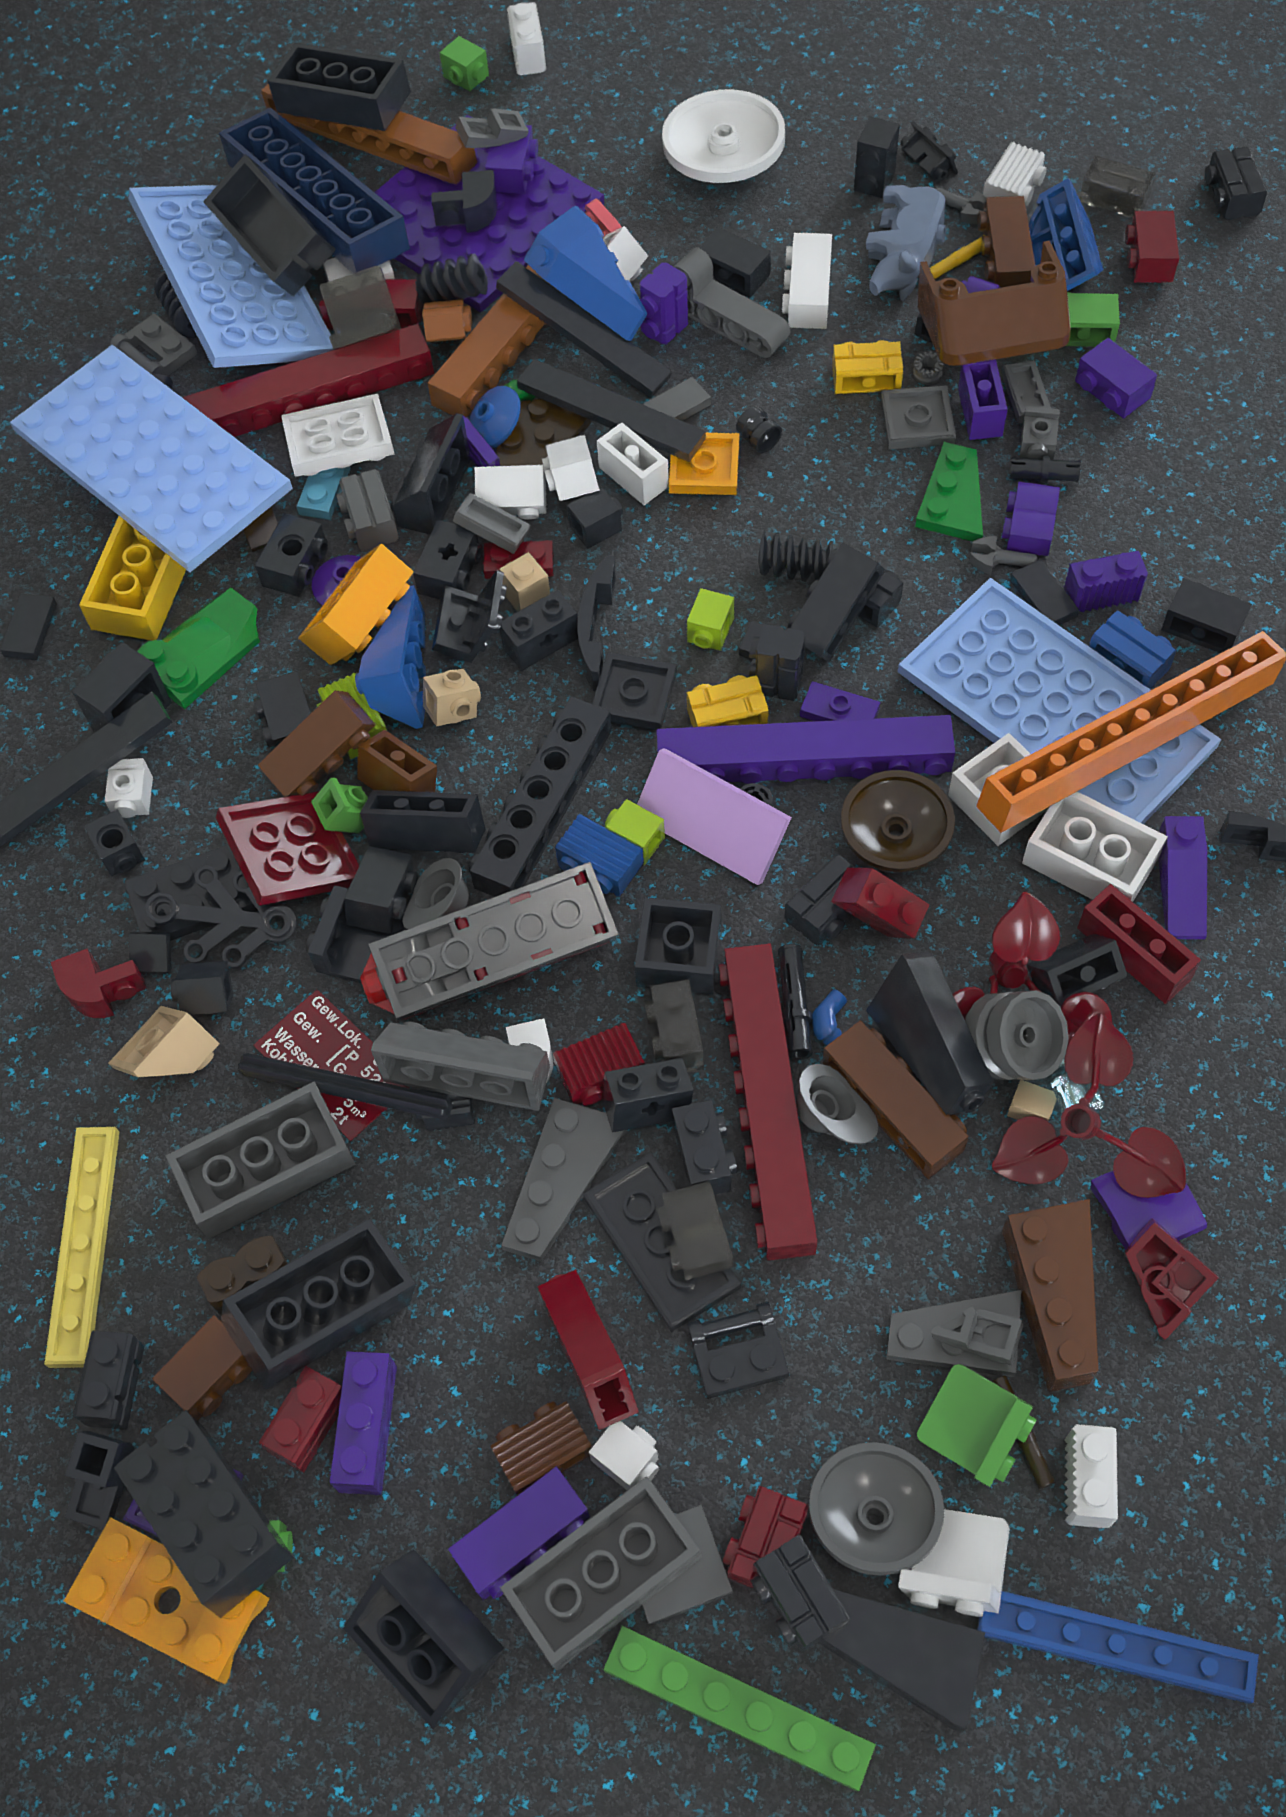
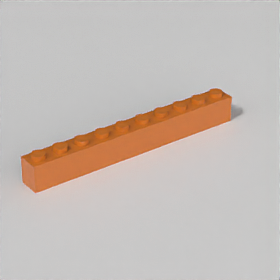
[976,631,1286,833]

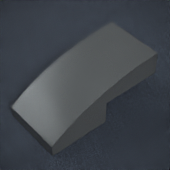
[455,109,529,148]

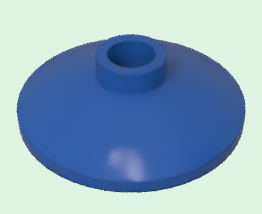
[469,386,521,448]

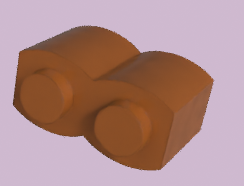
[423,299,472,343]

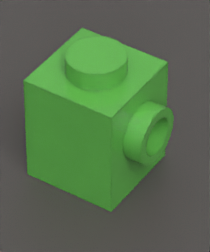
[440,36,489,91]

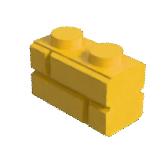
[832,340,903,394]
[686,675,768,727]

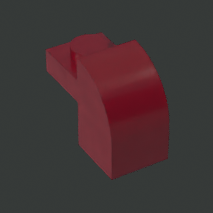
[50,948,147,1018]

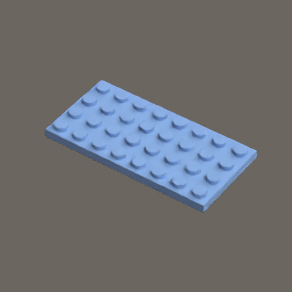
[128,185,338,368]
[10,345,293,572]
[898,578,1221,824]

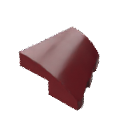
[1125,1218,1219,1340]

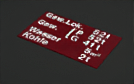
[253,989,410,1142]

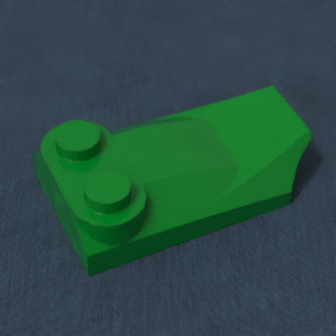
[138,587,260,710]

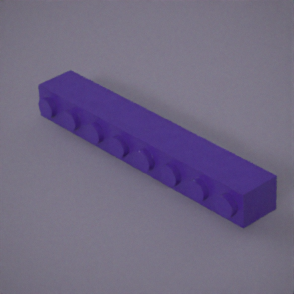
[657,715,955,784]

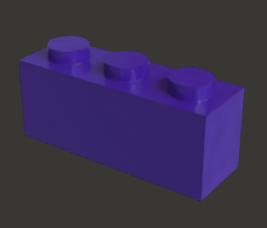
[330,1351,397,1495]
[448,1466,590,1600]

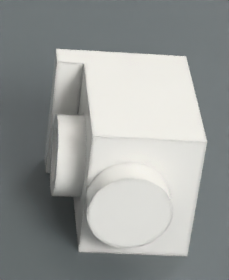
[105,758,153,818]

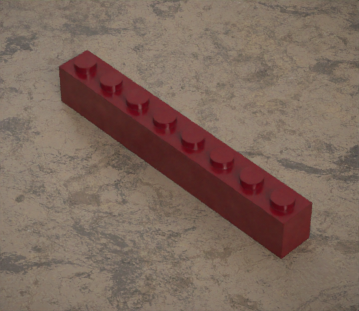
[182,324,434,437]
[718,943,817,1261]

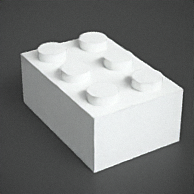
[1022,792,1168,902]

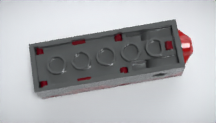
[360,862,618,1022]

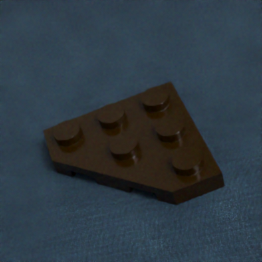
[495,398,591,470]

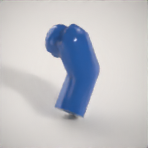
[812,989,847,1046]

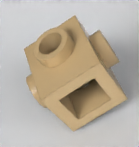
[423,669,481,726]

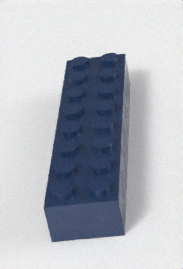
[219,107,410,277]

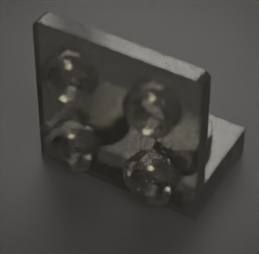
[320,266,401,349]

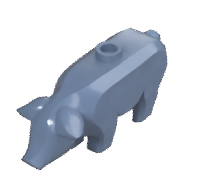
[866,185,946,301]

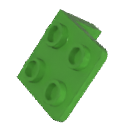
[917,1364,1037,1487]

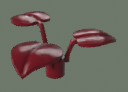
[952,892,1112,1047]
[992,1013,1186,1198]

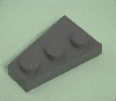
[886,1290,1021,1377]

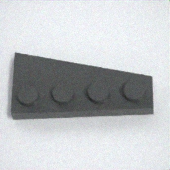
[501,1098,627,1262]

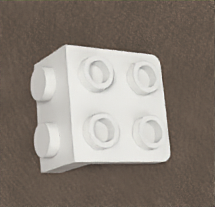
[898,1509,1009,1616]

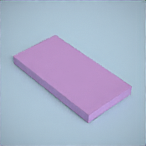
[637,748,792,885]

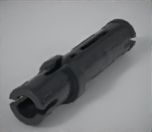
[778,944,813,1060]

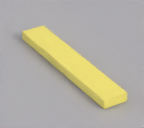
[44,1127,119,1368]

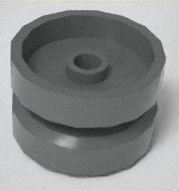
[965,990,1069,1080]

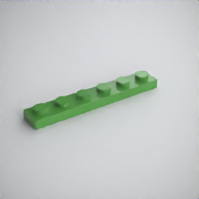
[603,1626,876,1792]

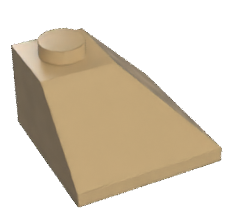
[108,1006,220,1077]

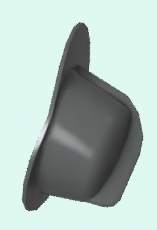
[402,858,470,929]
[796,1064,879,1145]

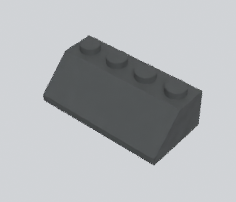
[371,1022,550,1111]

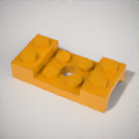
[63,1518,270,1685]

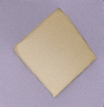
[1007,1080,1059,1121]

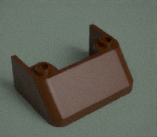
[917,241,1071,366]

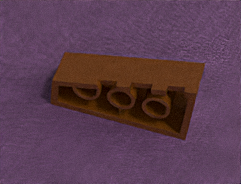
[1002,1199,1099,1392]

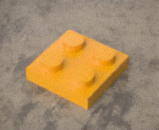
[669,433,739,495]

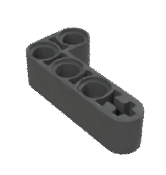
[674,247,791,358]

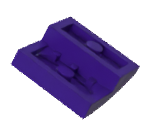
[1091,1171,1207,1250]

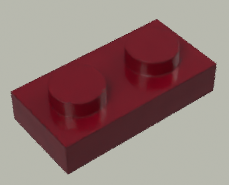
[484,540,554,579]

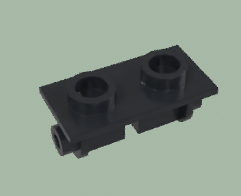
[900,121,958,181]

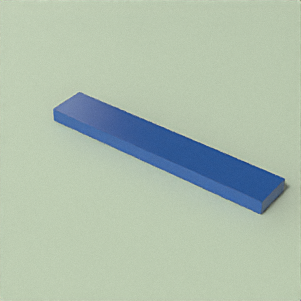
[976,1591,1258,1704]

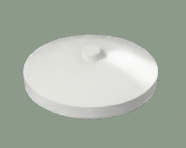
[662,90,785,183]

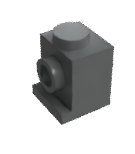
[1019,406,1060,460]

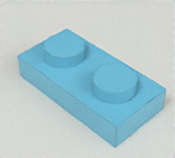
[296,467,350,520]

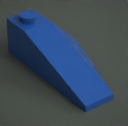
[524,206,648,341]
[355,585,426,729]

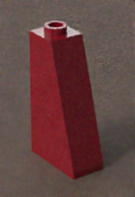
[537,1269,639,1430]

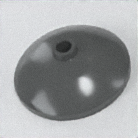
[809,1442,944,1575]

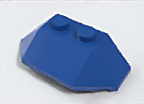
[1029,178,1103,291]

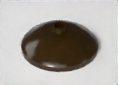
[841,770,955,872]

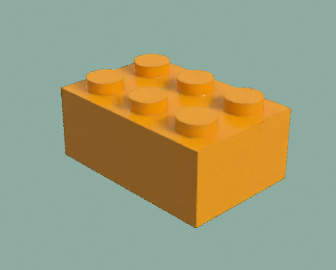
[298,543,414,665]

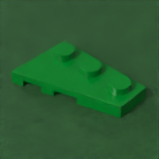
[915,442,983,542]

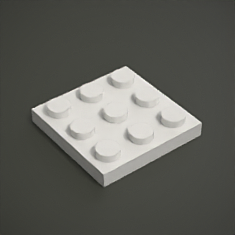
[281,394,394,477]

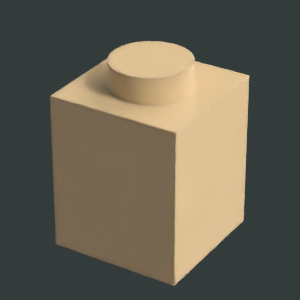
[499,552,550,612]

